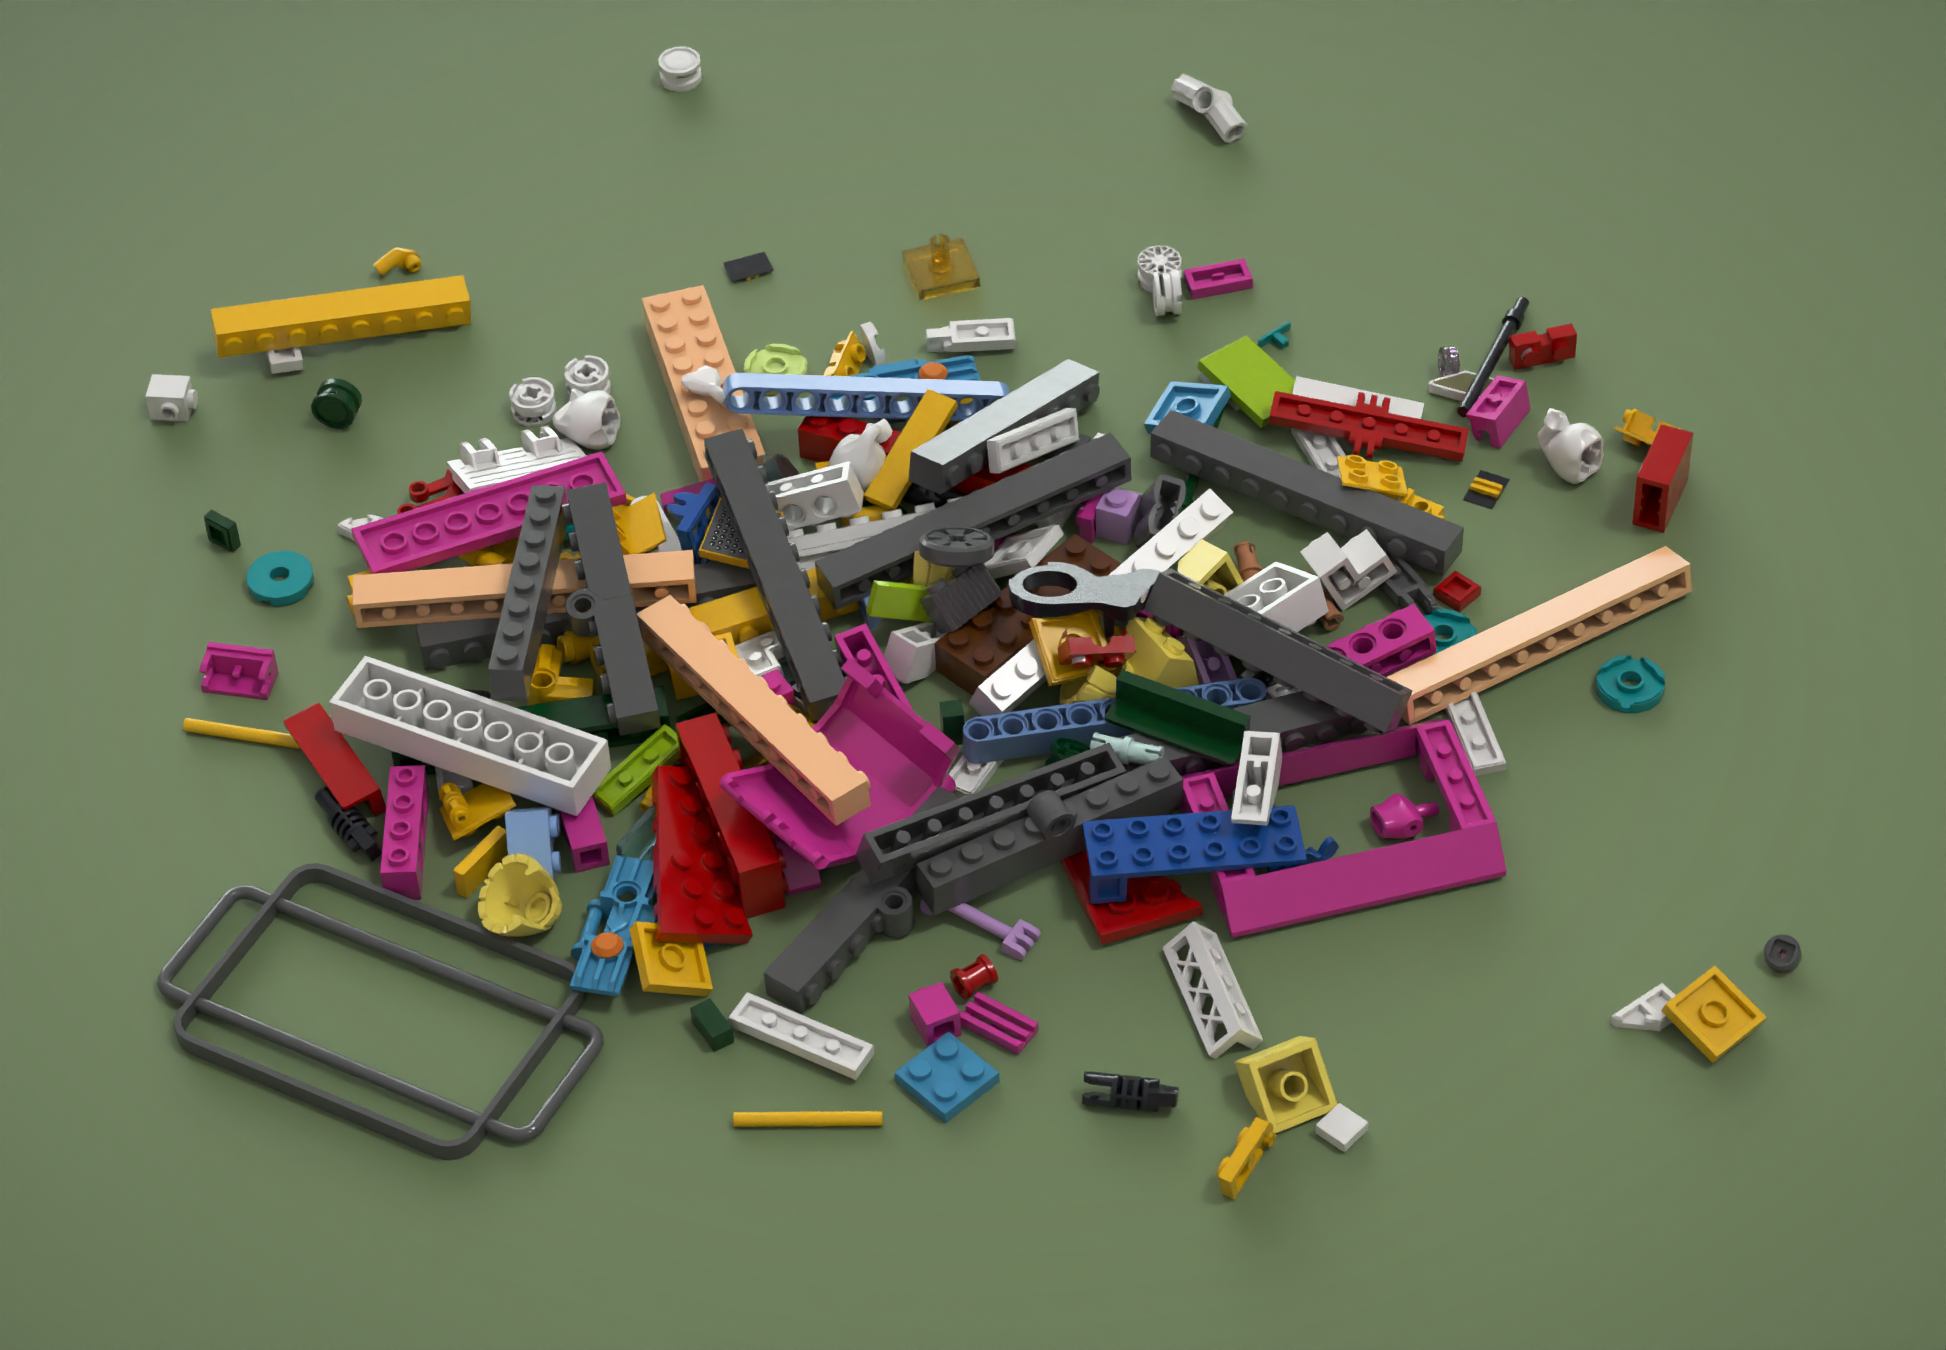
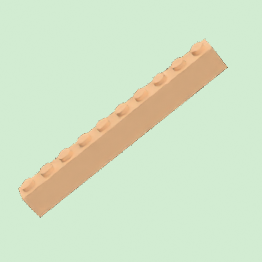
[1387,546,1692,725]
[353,550,697,628]
[637,595,871,826]

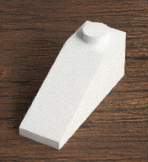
[884,622,947,684]
[1231,731,1283,825]

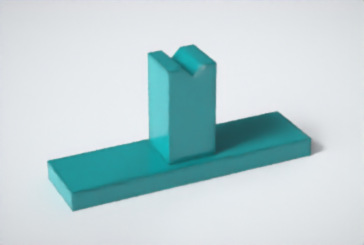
[1257,321,1291,350]

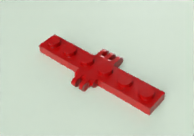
[1268,391,1469,462]

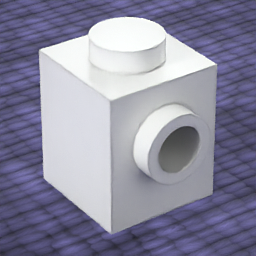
[145,374,198,422]

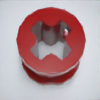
[950,954,998,1000]

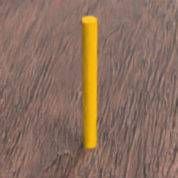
[183,718,300,749]
[733,1111,883,1127]

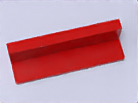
[283,702,386,817]

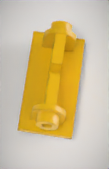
[823,331,867,376]
[1614,409,1682,446]

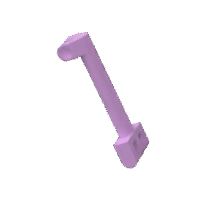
[920,899,1041,961]

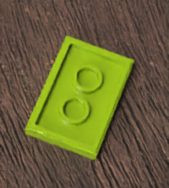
[1197,335,1295,428]

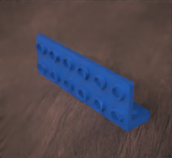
[1083,805,1307,904]

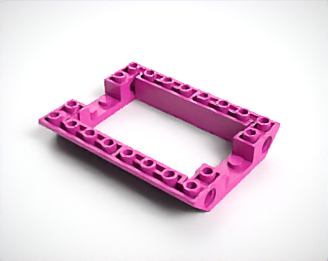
[1180,719,1507,938]

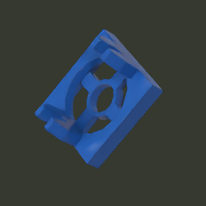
[667,482,720,565]

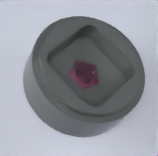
[1764,934,1802,973]

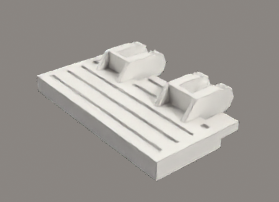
[447,426,587,493]

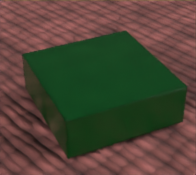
[204,509,241,552]

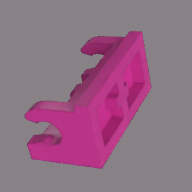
[1466,375,1531,448]
[200,642,279,700]

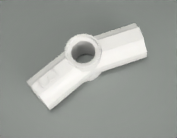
[1171,74,1247,143]

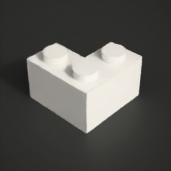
[1300,529,1398,612]

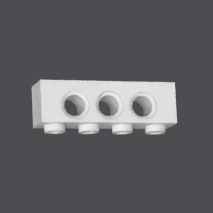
[766,461,864,531]

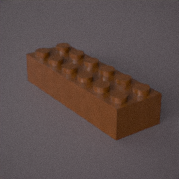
[935,534,1121,696]

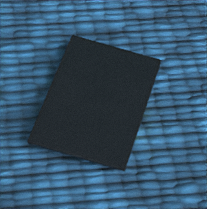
[723,251,774,282]
[1463,470,1510,509]

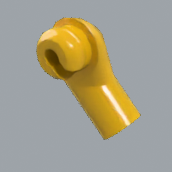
[373,247,422,277]

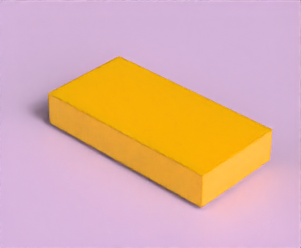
[453,826,508,899]

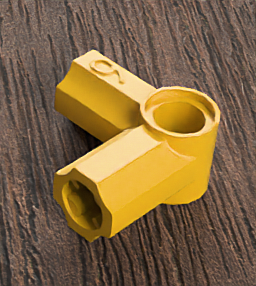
[527,644,595,705]

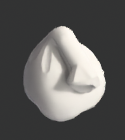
[552,388,620,450]
[1537,408,1604,484]
[828,419,893,493]

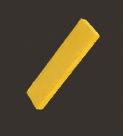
[864,389,958,511]

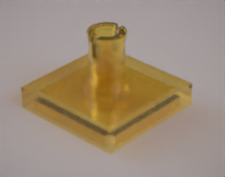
[902,234,980,300]

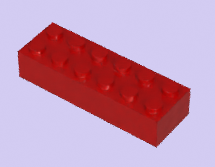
[676,712,789,919]

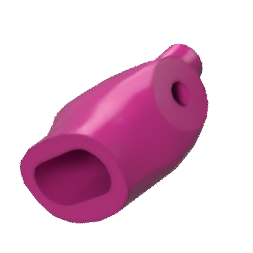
[1370,794,1439,839]

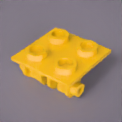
[1336,455,1408,501]
[612,493,667,555]
[439,782,516,841]

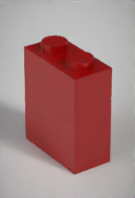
[1632,424,1693,533]

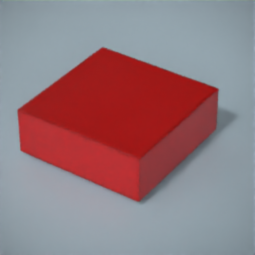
[1433,571,1481,613]

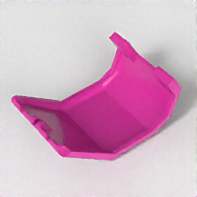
[719,657,960,870]

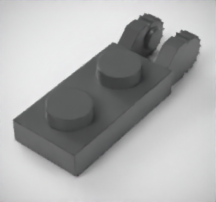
[1379,549,1439,615]

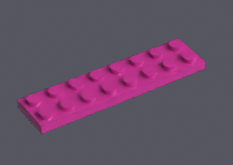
[351,451,627,574]

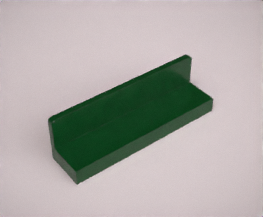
[1105,670,1251,767]

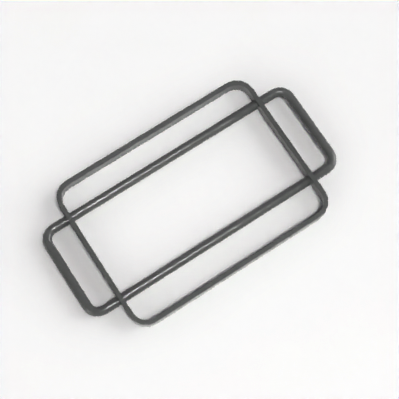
[157,863,604,1160]

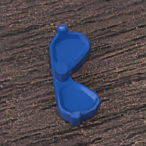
[1305,837,1339,864]

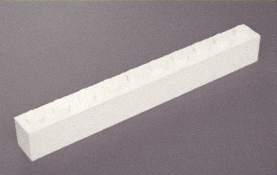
[969,488,1233,716]

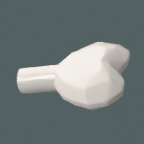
[681,365,727,407]

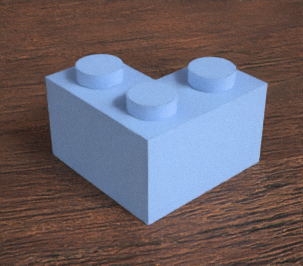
[505,806,561,880]

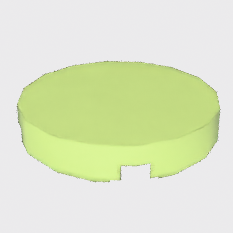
[744,344,808,395]

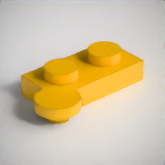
[1217,1117,1277,1200]

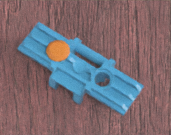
[830,355,981,424]
[570,855,658,997]

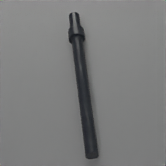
[1457,297,1529,417]

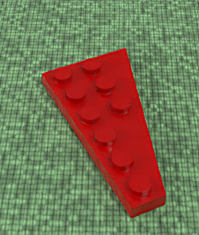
[652,765,753,944]
[1060,850,1202,945]

